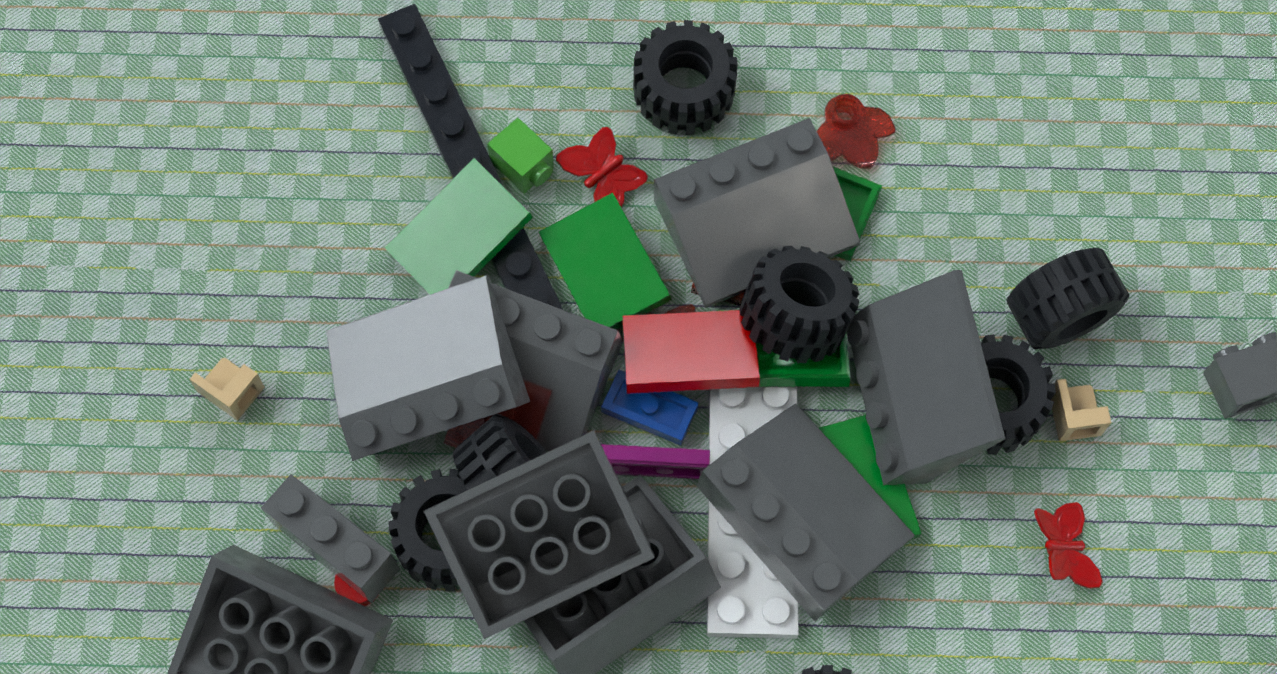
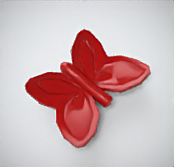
[556,127,648,207]
[1034,502,1103,588]

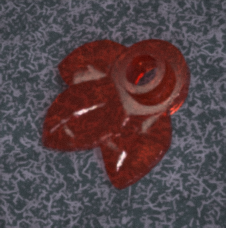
[817,94,896,169]

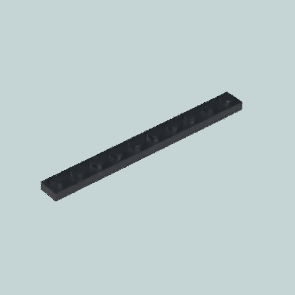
[378,4,563,310]

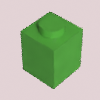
[487,117,554,194]

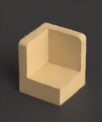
[189,358,265,421]
[1051,379,1112,441]

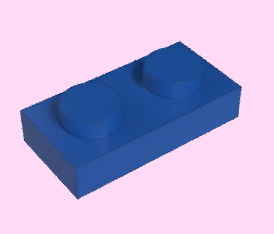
[601,369,699,446]

